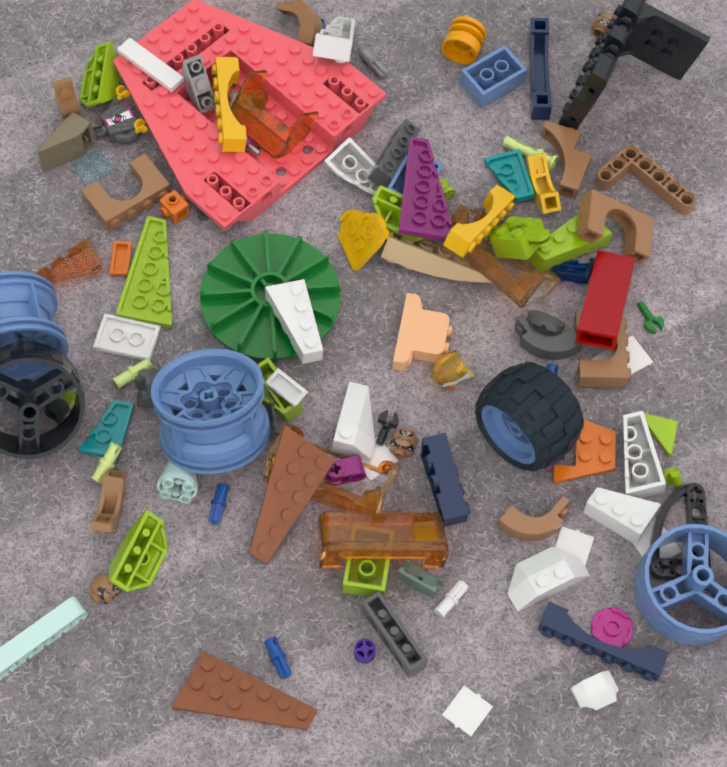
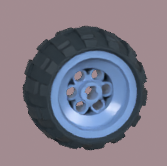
[475,362,584,472]

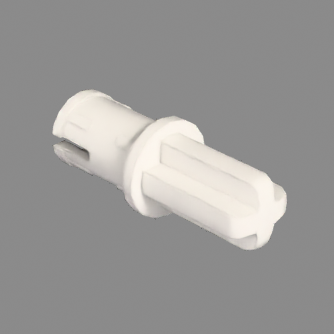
[434,580,469,619]

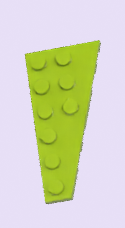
[115,216,173,329]

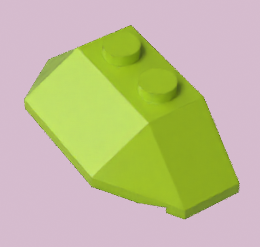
[79,41,120,108]
[372,185,425,242]
[109,510,168,592]

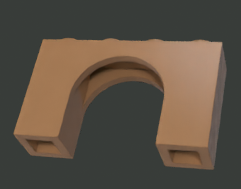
[81,154,171,231]
[576,189,654,264]
[574,310,631,388]

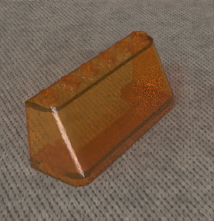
[317,511,449,568]

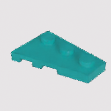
[78,400,135,461]

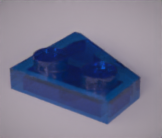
[549,258,596,284]

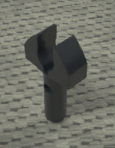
[376,410,399,446]

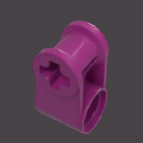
[326,455,366,486]

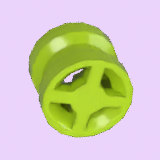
[439,179,456,201]

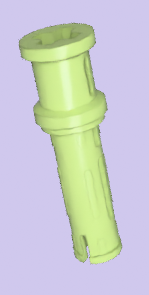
[502,135,558,171]

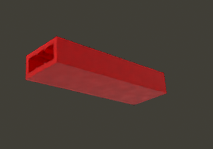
[575,250,636,351]

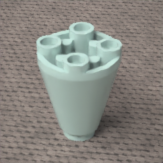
[157,461,198,504]

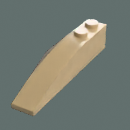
[381,232,499,283]

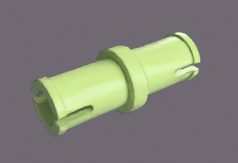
[113,358,153,389]
[91,442,123,484]

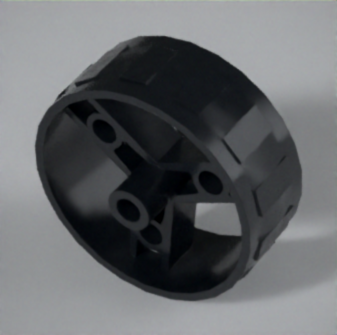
[0,341,85,459]

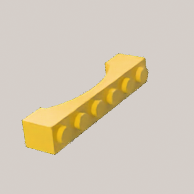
[211,57,247,152]
[443,185,516,257]

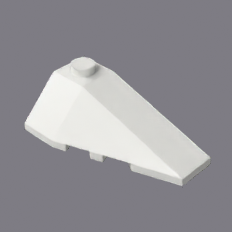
[331,381,375,461]

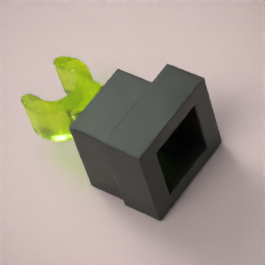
[45,390,76,424]

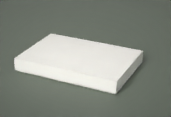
[93,313,161,361]

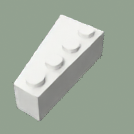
[313,17,355,63]
[265,279,323,364]
[623,411,666,499]

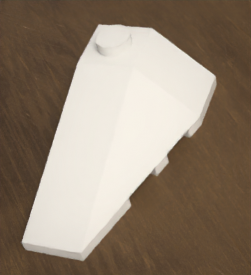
[324,137,392,196]

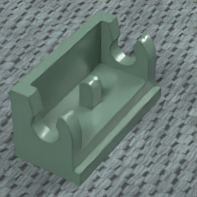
[397,558,444,599]

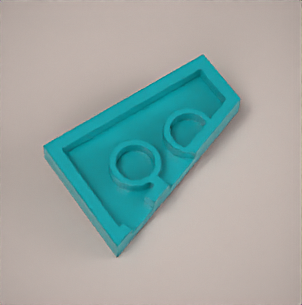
[484,149,535,202]

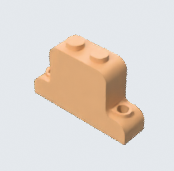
[392,293,453,371]

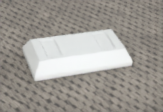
[265,368,308,407]

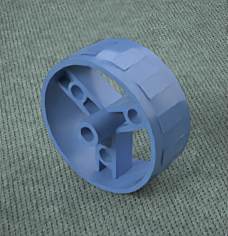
[634,524,727,645]

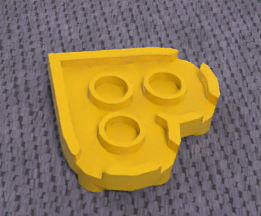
[337,209,389,271]

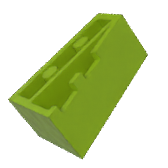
[257,357,304,422]

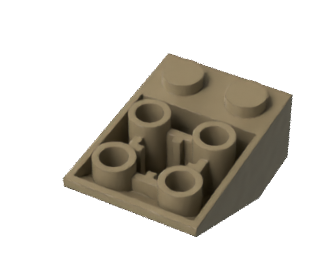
[37,112,95,172]

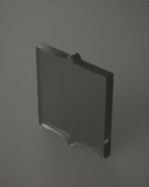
[266,401,280,445]

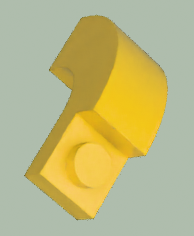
[526,153,561,214]

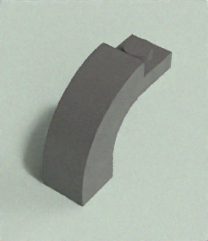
[515,314,582,360]

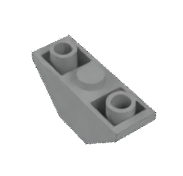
[182,54,216,114]

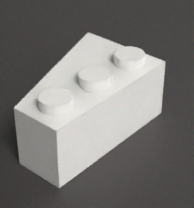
[583,487,661,545]

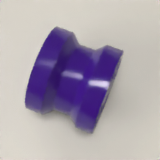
[354,638,376,664]

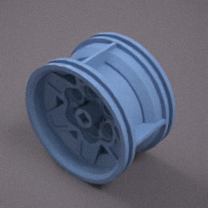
[0,271,68,381]
[151,349,271,474]

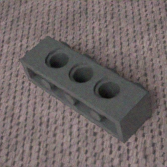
[367,119,421,187]
[361,591,428,678]

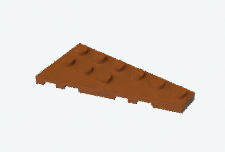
[249,425,335,564]
[171,651,317,730]

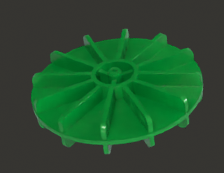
[200,230,341,363]

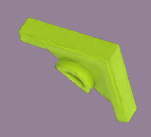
[644,413,678,457]

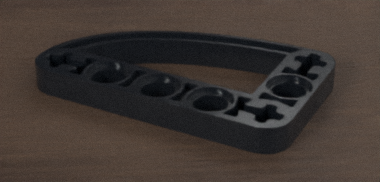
[649,483,711,580]

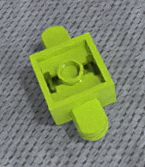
[486,216,552,260]

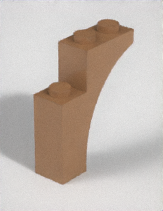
[541,120,591,199]

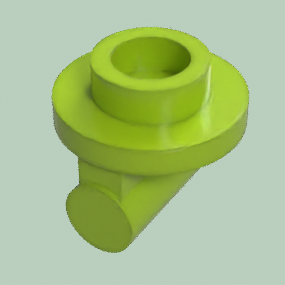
[663,466,683,489]

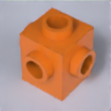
[160,190,190,225]

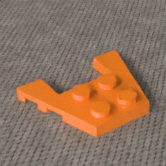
[553,419,616,484]

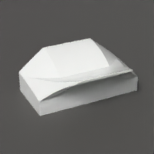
[570,670,619,710]

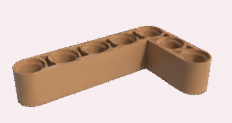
[595,146,696,215]

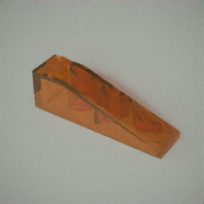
[35,237,104,283]

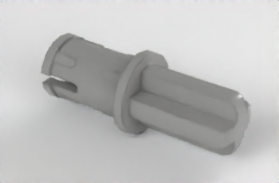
[359,48,389,78]

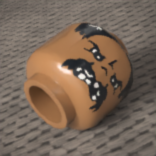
[591,13,614,38]
[389,427,418,459]
[89,573,120,604]

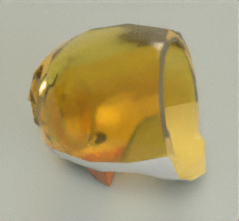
[431,350,475,390]

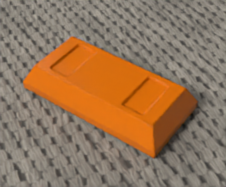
[109,241,132,276]

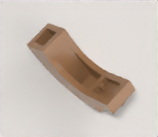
[275,0,323,47]
[52,77,81,121]
[90,469,128,533]
[498,496,570,541]

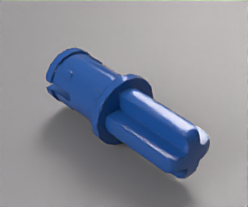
[208,483,230,525]
[264,636,292,679]

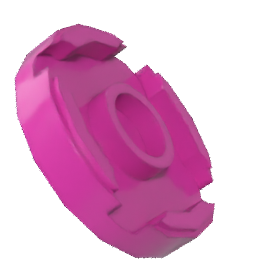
[591,607,634,647]

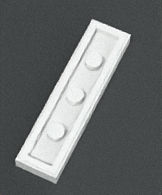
[117,38,184,92]

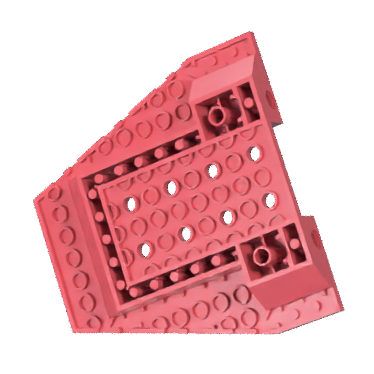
[113,0,386,231]

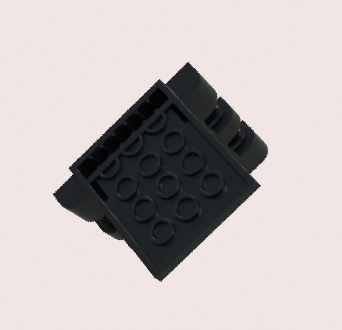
[558,0,711,130]

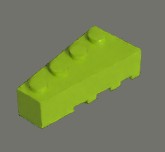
[528,214,613,273]

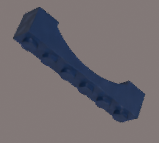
[529,18,552,120]
[538,602,669,681]

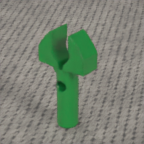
[637,301,664,334]

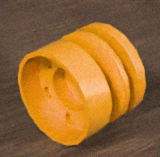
[441,16,487,65]

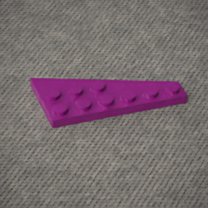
[398,136,453,241]

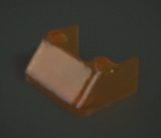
[230,70,319,158]

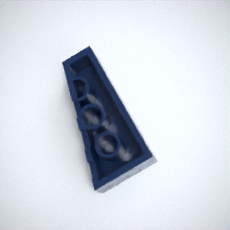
[420,433,470,527]

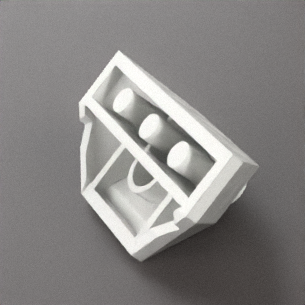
[507,546,590,612]

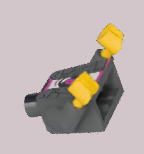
[93,85,148,144]

